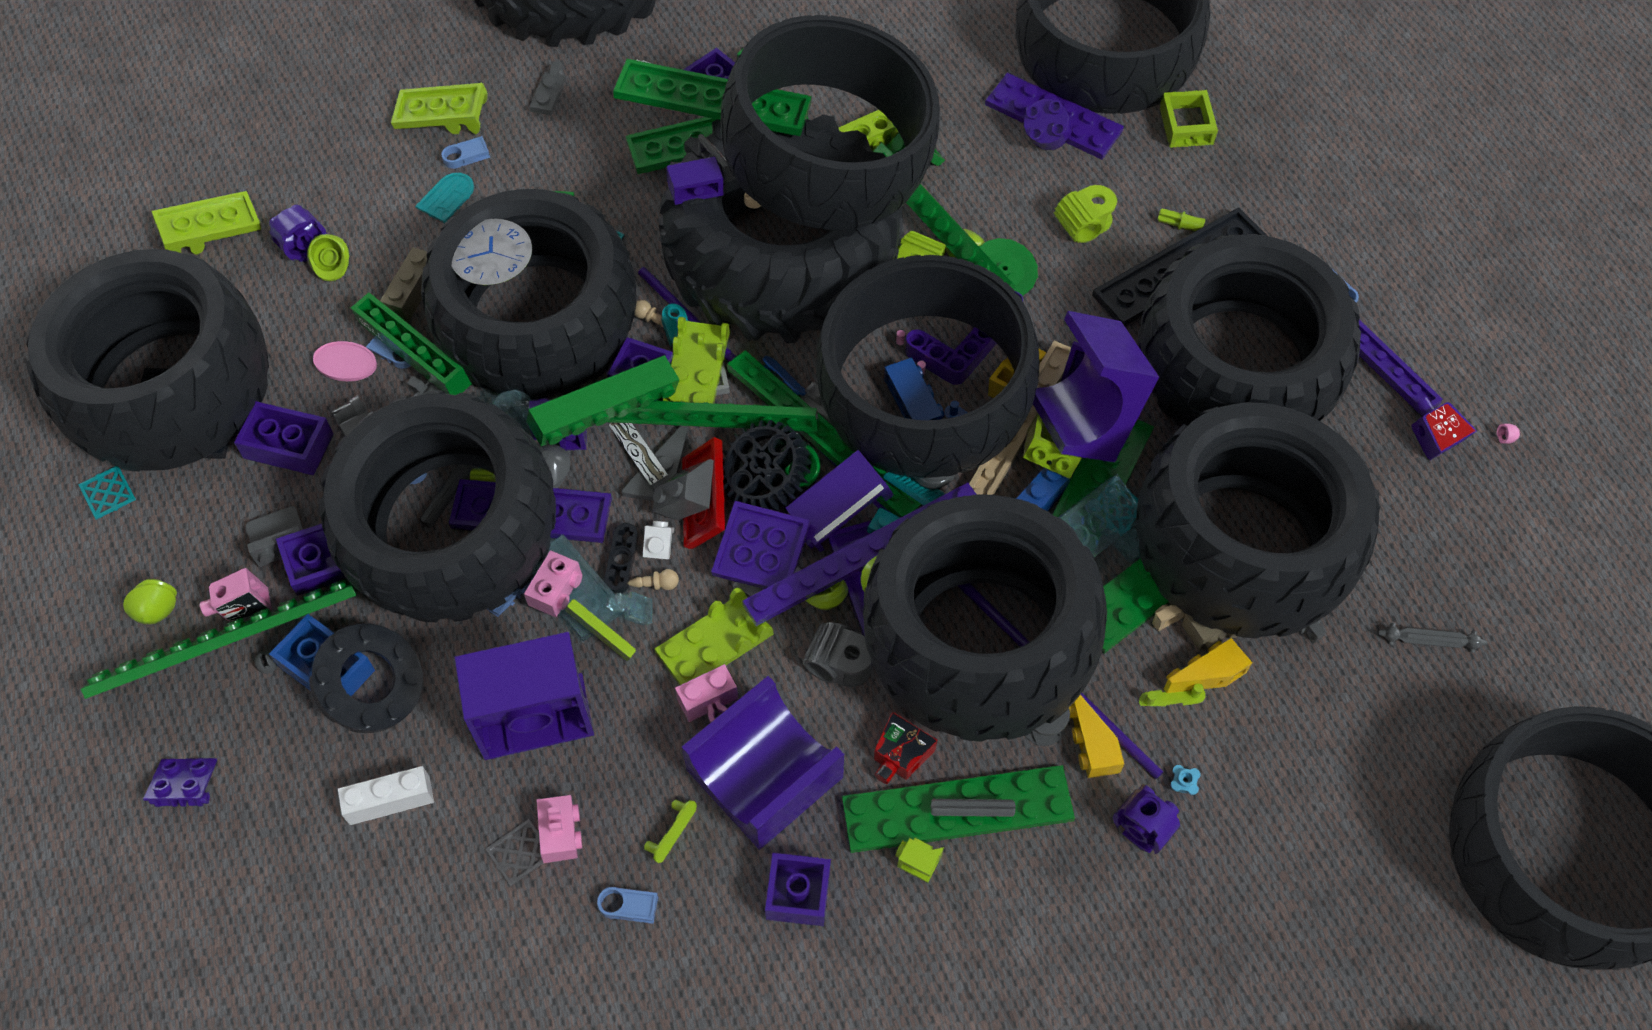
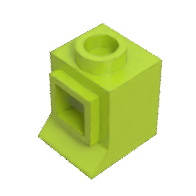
[895,838,944,883]

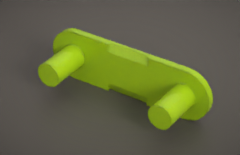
[1139,684,1206,707]
[644,799,697,863]

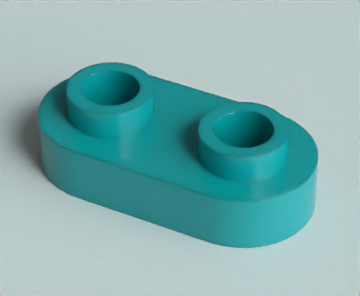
[661,304,688,348]

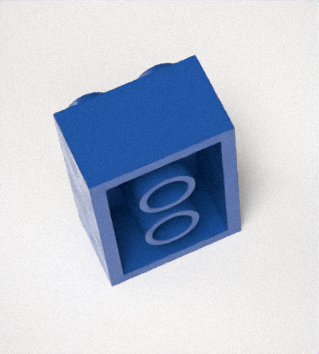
[269,614,375,696]

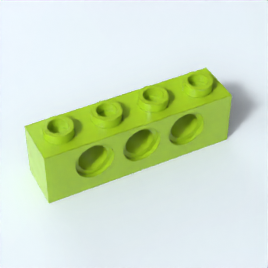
[838,110,899,151]

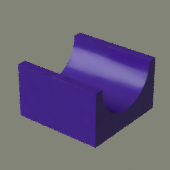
[1033,311,1159,462]
[455,632,594,760]
[682,676,844,850]

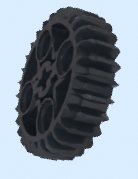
[722,420,812,511]

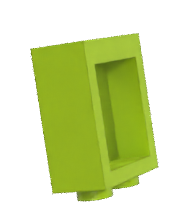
[1159,90,1218,148]
[1023,413,1081,479]

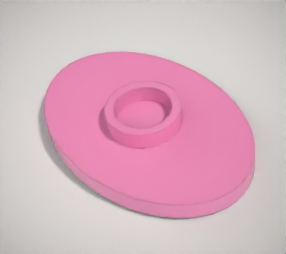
[313,341,377,381]

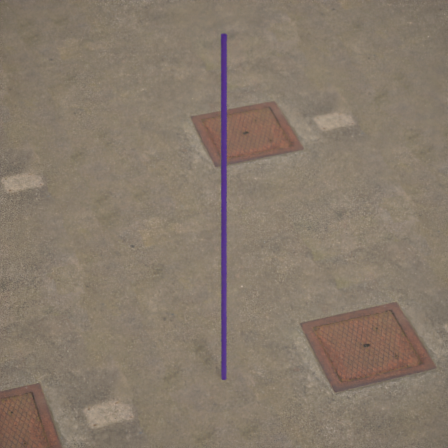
[638,267,1163,780]

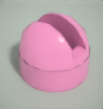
[1497,424,1520,444]

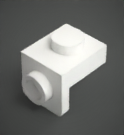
[643,521,674,559]

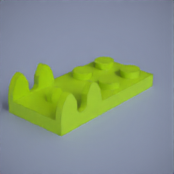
[391,83,488,134]
[152,191,261,255]
[663,317,730,403]
[654,588,774,685]

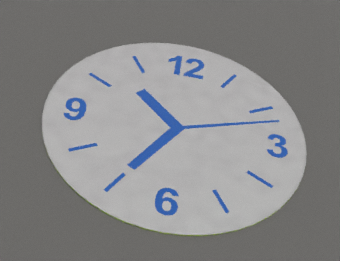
[451,219,532,285]

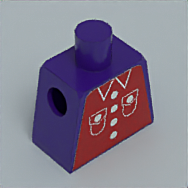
[1412,397,1477,460]

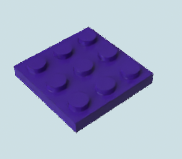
[711,501,810,589]

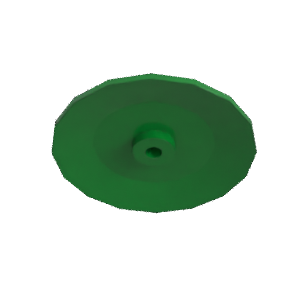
[980,238,1038,296]

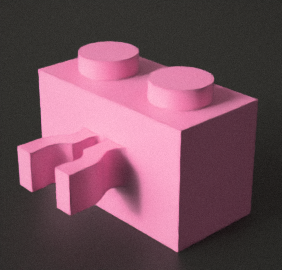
[675,664,738,723]
[537,795,582,863]

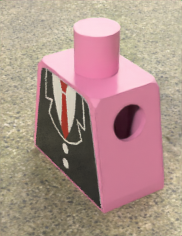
[200,568,272,621]

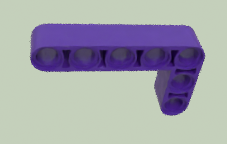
[905,291,1023,385]

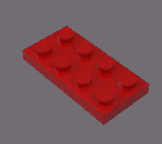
[682,437,725,549]

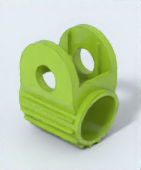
[1054,185,1117,243]
[897,231,946,259]

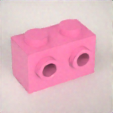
[524,550,582,617]

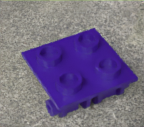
[143,758,217,807]

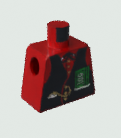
[874,712,938,784]

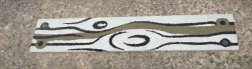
[609,422,668,485]

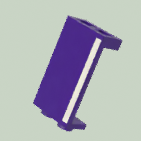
[786,450,894,552]

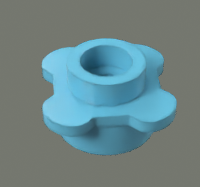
[1171,765,1201,795]

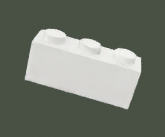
[338,766,434,825]

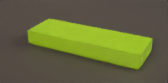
[565,599,636,661]

